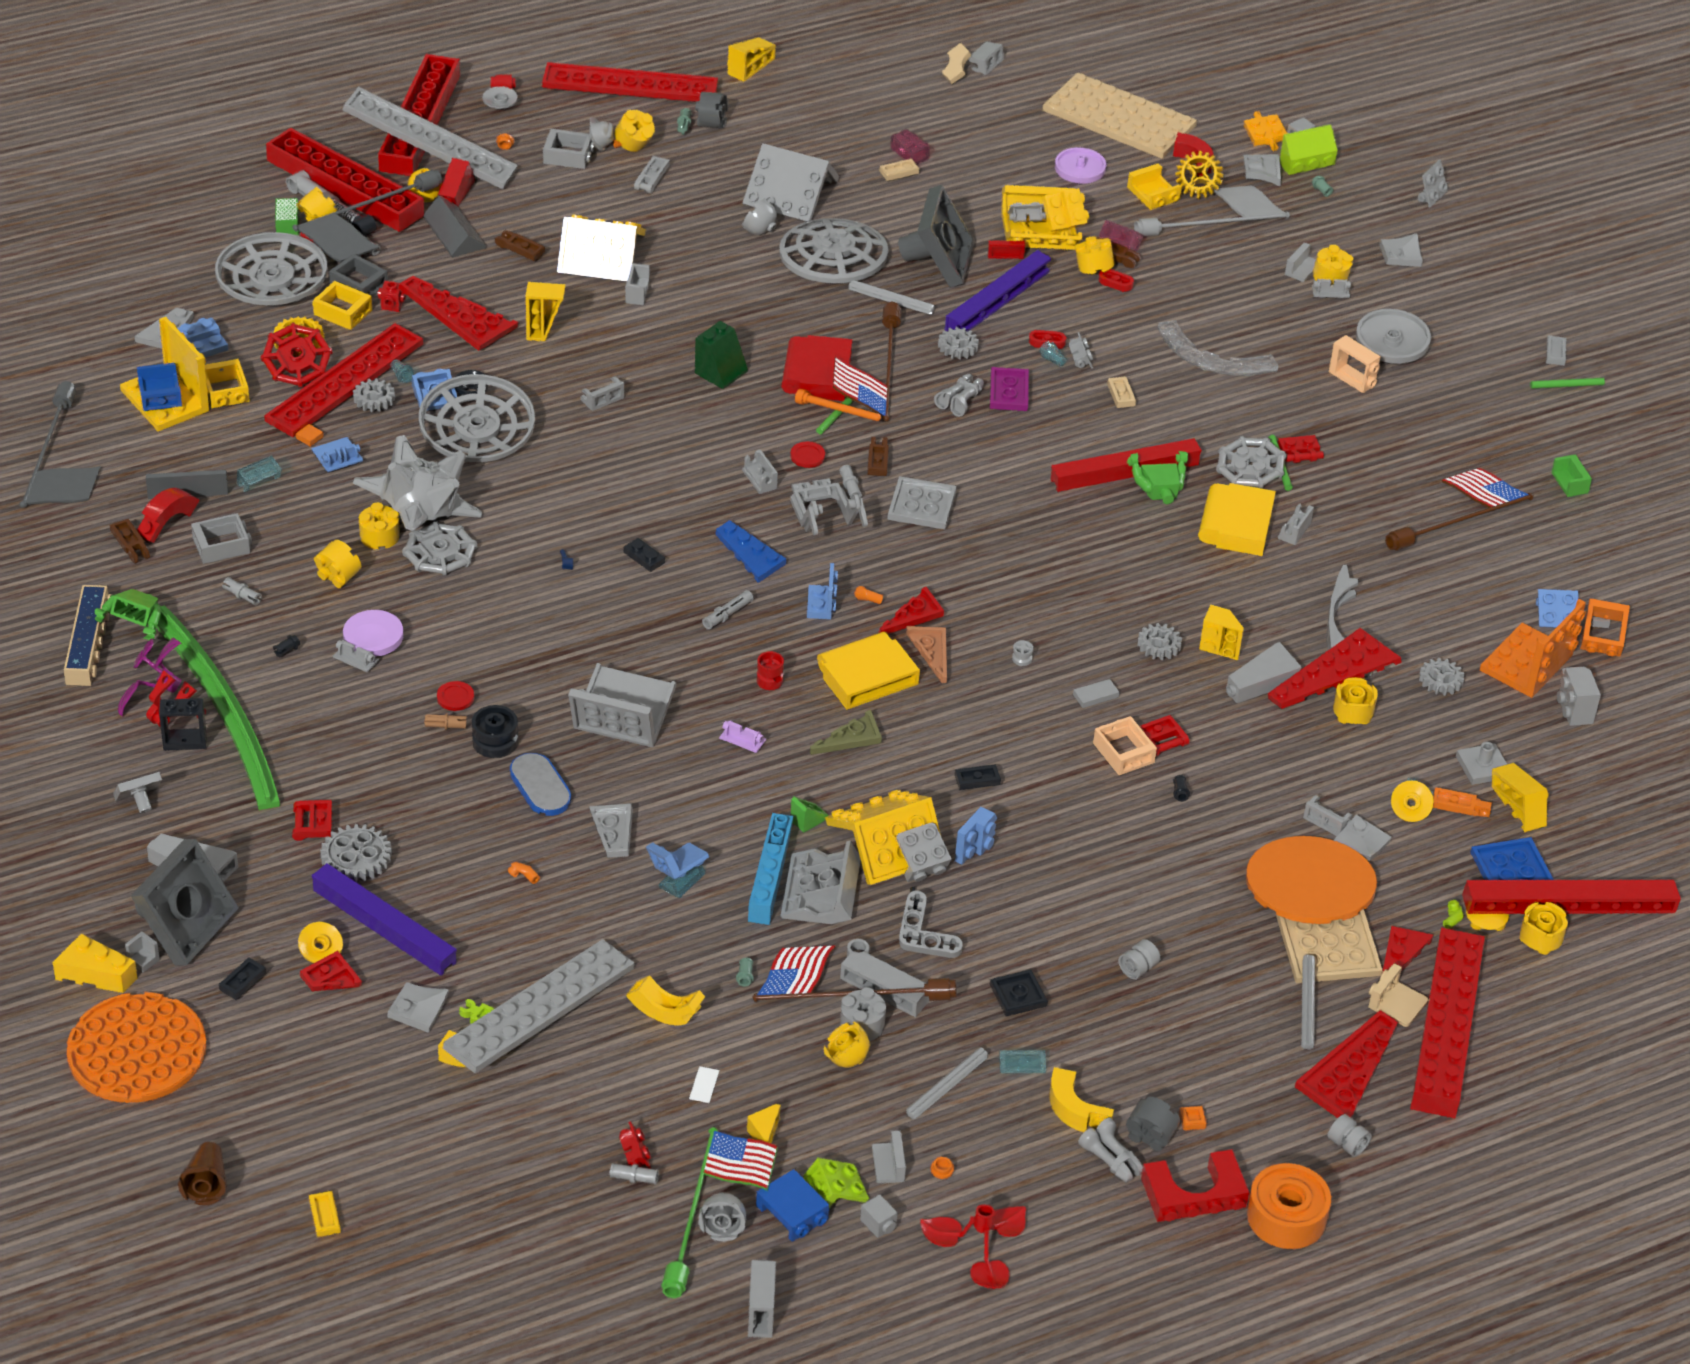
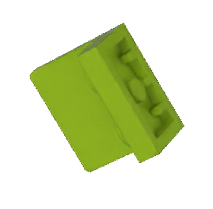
[803,1158,869,1208]

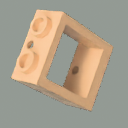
[1329,335,1380,393]
[1093,716,1157,775]

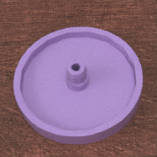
[1055,147,1106,184]
[343,610,403,657]

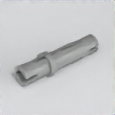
[702,590,754,630]

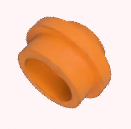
[496,133,514,150]
[931,1157,954,1179]

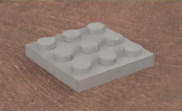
[887,476,957,529]

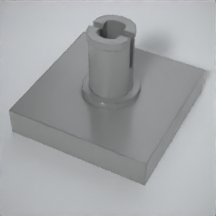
[1456,742,1507,785]
[113,772,162,813]

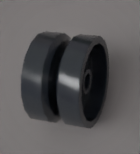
[472,705,518,758]

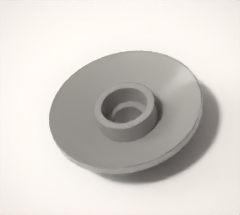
[482,87,517,109]

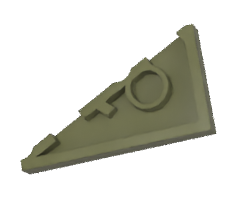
[809,710,882,755]

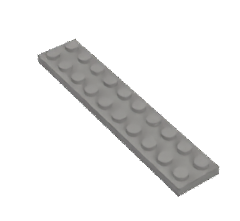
[343,87,518,189]
[443,939,635,1074]

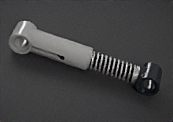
[286,170,377,236]

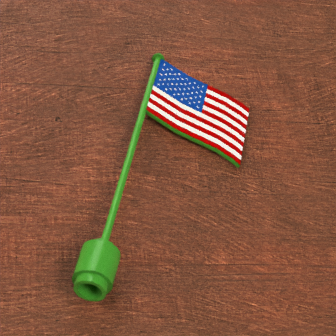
[661,1127,778,1298]

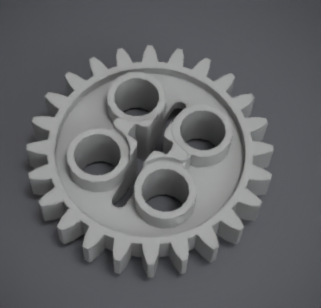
[320,824,392,882]

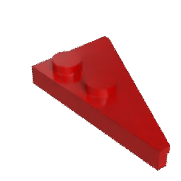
[879,587,944,634]
[1382,926,1433,973]

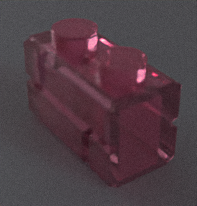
[890,129,930,165]
[1099,220,1143,252]

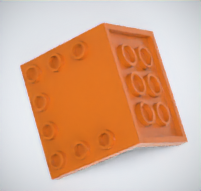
[1480,599,1586,698]

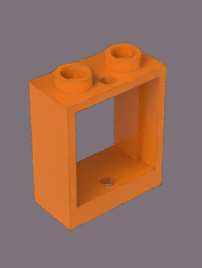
[1580,598,1630,656]

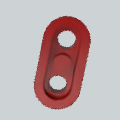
[1098,269,1134,292]
[1029,330,1066,350]

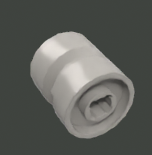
[1118,939,1160,980]
[1328,1114,1372,1157]

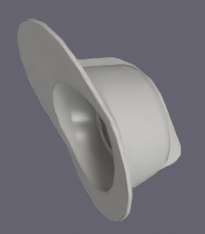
[589,117,615,151]

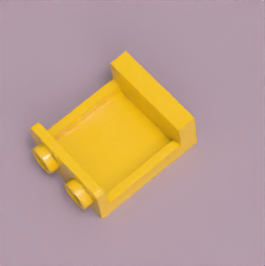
[1127,164,1182,210]

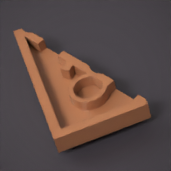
[906,626,947,683]

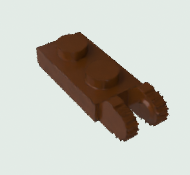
[494,230,545,261]
[1096,236,1141,269]
[867,436,889,476]
[110,519,150,563]

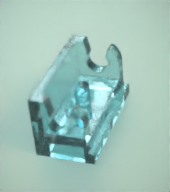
[237,455,282,492]

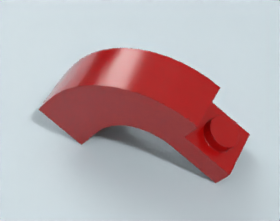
[1173,132,1214,178]
[137,488,200,543]

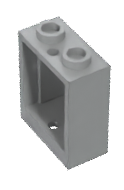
[543,129,595,169]
[191,513,252,564]

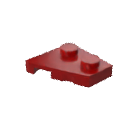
[300,950,362,992]

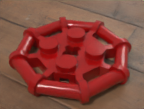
[260,322,333,387]

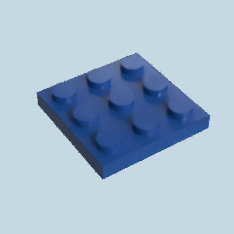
[1470,837,1554,880]

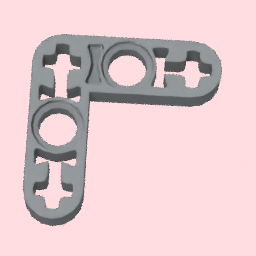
[899,891,962,958]

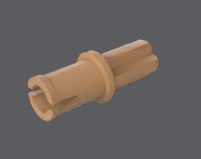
[424,713,466,730]

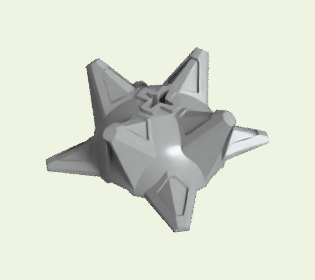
[353,435,482,531]

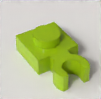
[459,999,494,1024]

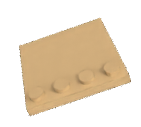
[1276,909,1383,983]

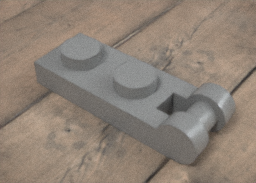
[634,156,669,194]

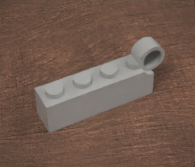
[840,939,929,1017]

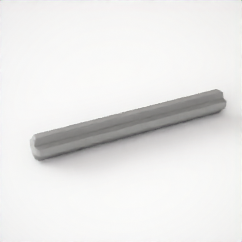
[849,280,935,315]
[1301,954,1315,1050]
[906,1047,988,1119]

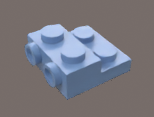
[177,317,228,358]
[411,369,457,411]
[955,807,997,865]

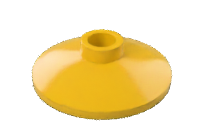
[1391,780,1433,822]
[298,922,343,963]

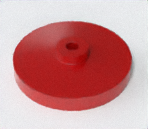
[790,441,825,468]
[437,681,474,711]

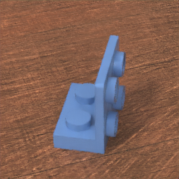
[807,563,838,619]
[646,842,709,879]

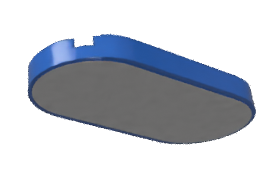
[510,753,571,816]

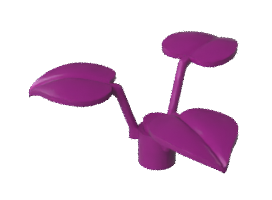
[118,637,182,717]

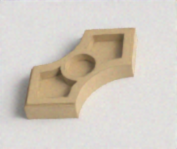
[942,43,971,84]

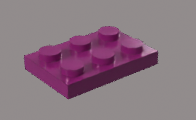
[990,367,1029,411]

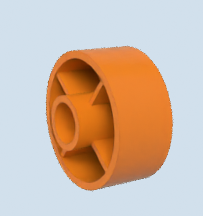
[1247,1163,1331,1249]

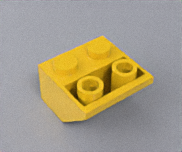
[1199,605,1244,660]

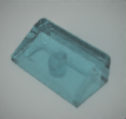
[658,864,705,898]
[999,1050,1046,1073]

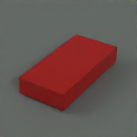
[987,241,1025,259]

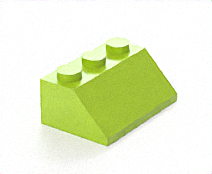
[1279,124,1337,175]

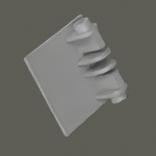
[1418,159,1448,207]

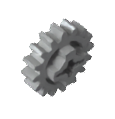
[938,327,979,359]
[353,379,395,412]
[1137,623,1182,660]
[1419,658,1464,696]

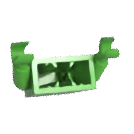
[1127,451,1188,504]
[95,589,161,640]

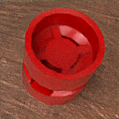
[756,651,784,691]

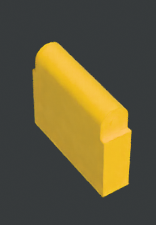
[1198,483,1276,556]
[817,632,920,710]

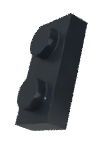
[623,538,665,572]
[954,764,1001,790]
[219,957,266,1000]

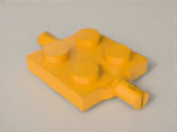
[1244,111,1287,151]

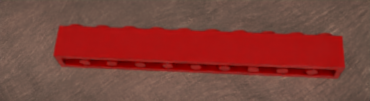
[1462,879,1681,914]

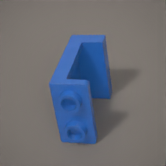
[137,363,182,411]
[756,1169,829,1242]

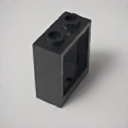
[159,698,207,751]

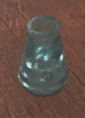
[1039,341,1067,367]
[391,359,414,383]

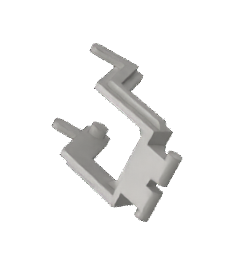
[790,478,868,535]

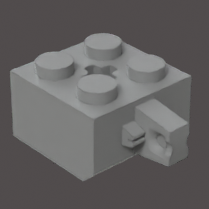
[1557,667,1601,726]

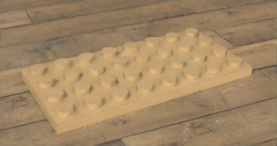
[1043,73,1197,159]

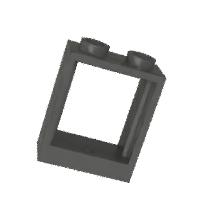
[329,254,388,297]

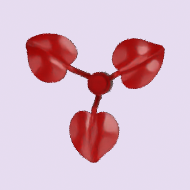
[920,1204,1026,1289]

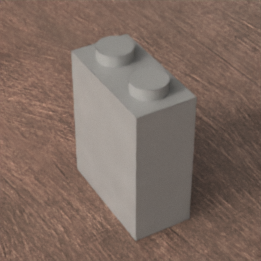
[748,1260,776,1338]

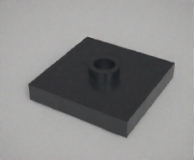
[989,969,1048,1017]

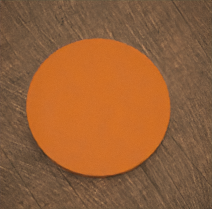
[1246,836,1377,924]
[67,992,206,1103]

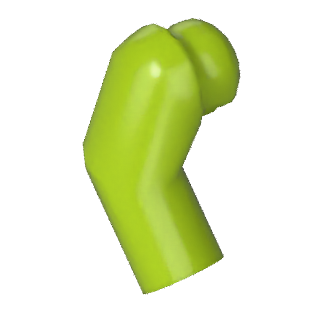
[1443,900,1463,929]

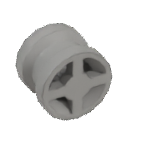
[1012,640,1033,666]

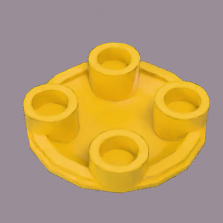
[1466,910,1509,931]

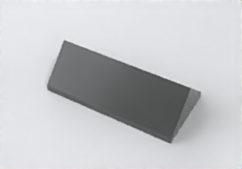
[423,195,486,258]
[145,470,228,499]

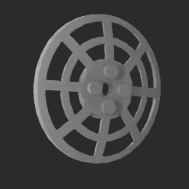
[779,218,888,283]
[215,232,327,305]
[419,374,535,462]

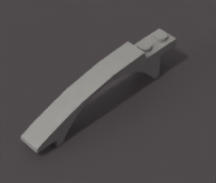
[1326,565,1372,676]

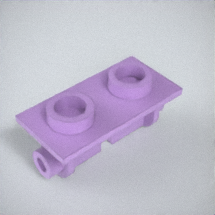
[719,720,766,753]

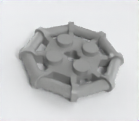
[1216,436,1286,488]
[402,521,478,576]

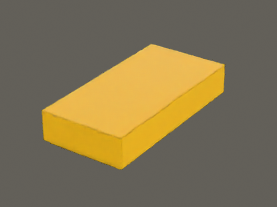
[309,1191,341,1237]

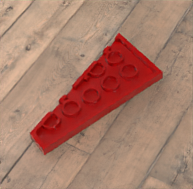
[399,276,519,351]
[1267,628,1402,709]
[1295,1010,1398,1118]

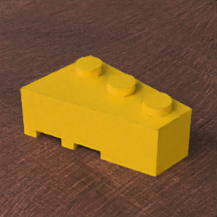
[727,37,775,82]
[525,282,566,341]
[1492,763,1548,832]
[53,934,137,993]

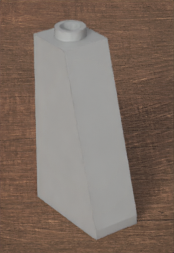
[1226,642,1302,704]
[147,834,238,882]

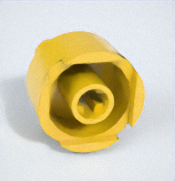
[614,110,655,152]
[296,187,337,221]
[1075,236,1114,274]
[1313,245,1353,285]
[359,502,400,549]
[314,540,361,588]
[1333,678,1378,724]
[1520,902,1568,955]

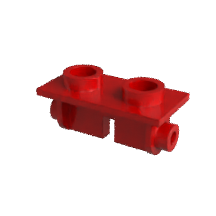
[619,1121,651,1169]

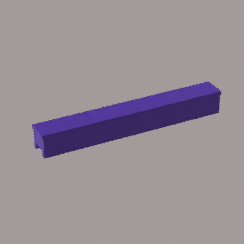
[945,250,1051,332]
[311,863,457,976]

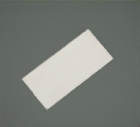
[689,1066,719,1103]

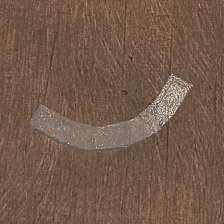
[1158,320,1278,376]

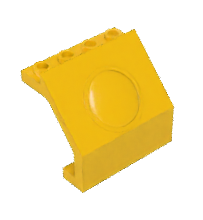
[1001,185,1082,250]

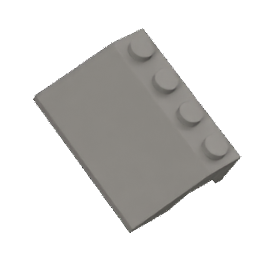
[781,840,861,924]

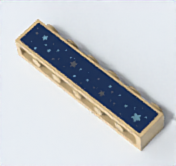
[64,585,112,686]

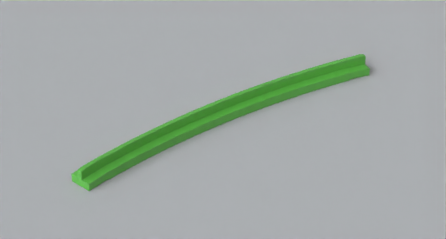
[157,603,280,810]

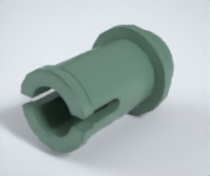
[1312,176,1333,197]
[736,958,754,987]

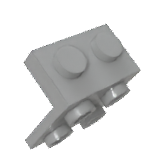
[896,823,952,882]

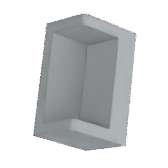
[626,263,650,305]

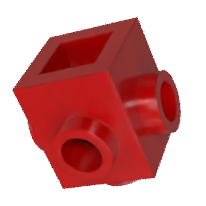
[378,281,406,312]

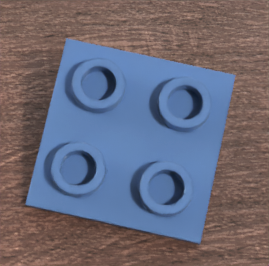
[311,437,363,472]
[1536,589,1578,628]

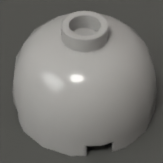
[742,198,777,235]
[698,1193,746,1242]

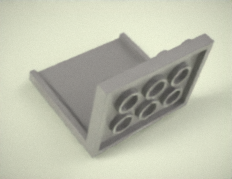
[742,143,839,222]
[568,663,676,748]

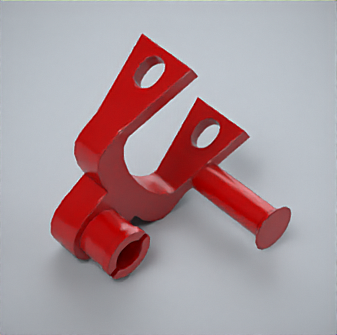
[146,670,206,727]

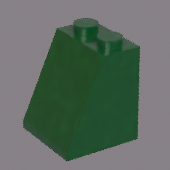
[695,321,748,389]

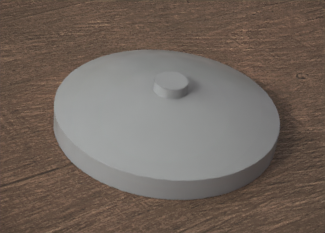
[1356,309,1431,364]

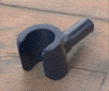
[560,549,573,570]

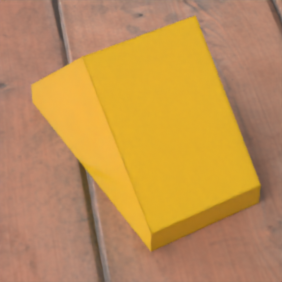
[747,1104,780,1143]

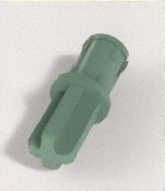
[677,108,692,134]

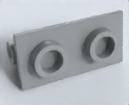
[1008,202,1046,222]
[1312,279,1351,298]
[1069,332,1093,369]
[333,640,379,672]

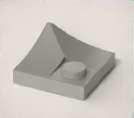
[1243,154,1281,186]
[1379,234,1423,267]
[1334,815,1392,861]
[387,982,449,1033]

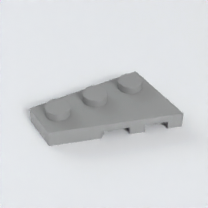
[135,307,194,349]
[589,803,633,858]

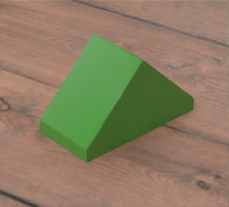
[790,796,829,833]

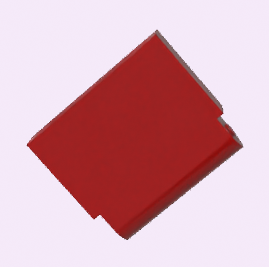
[781,335,853,401]

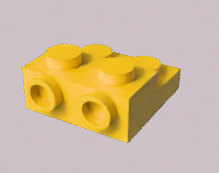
[1042,189,1089,232]

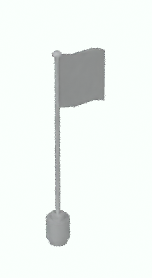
[1134,186,1290,237]

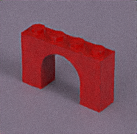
[1141,1149,1249,1222]

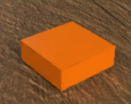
[296,424,324,447]
[1179,1106,1207,1130]

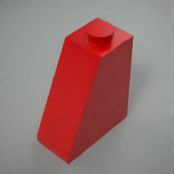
[438,158,475,207]

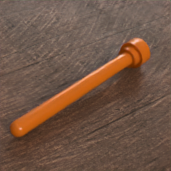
[795,389,881,421]

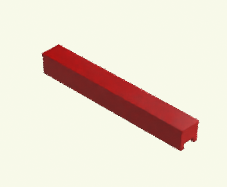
[1051,438,1202,492]

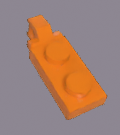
[1433,787,1492,817]

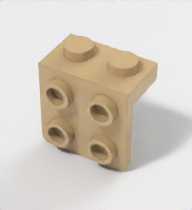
[1368,964,1428,1027]

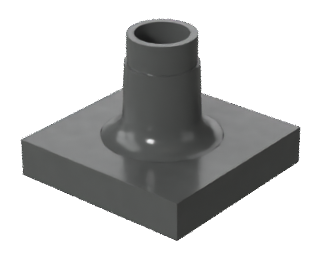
[898,185,974,288]
[131,839,238,965]

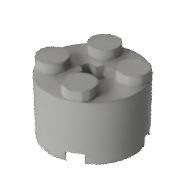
[840,987,886,1041]

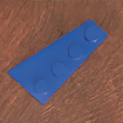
[716,520,786,583]

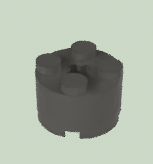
[695,92,728,128]
[1126,1097,1180,1152]

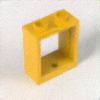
[313,281,372,330]
[205,359,250,408]

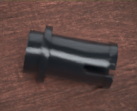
[273,635,300,658]
[1173,775,1190,802]

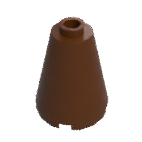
[178,1142,226,1205]

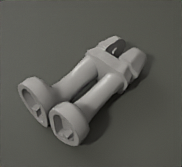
[934,374,984,417]
[1078,1118,1143,1182]

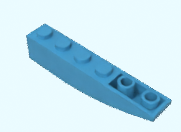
[748,813,793,925]

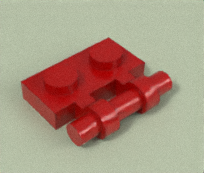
[1278,435,1324,463]

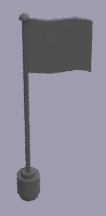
[293,170,442,262]
[19,381,100,508]

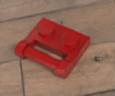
[1139,715,1189,756]
[292,800,332,841]

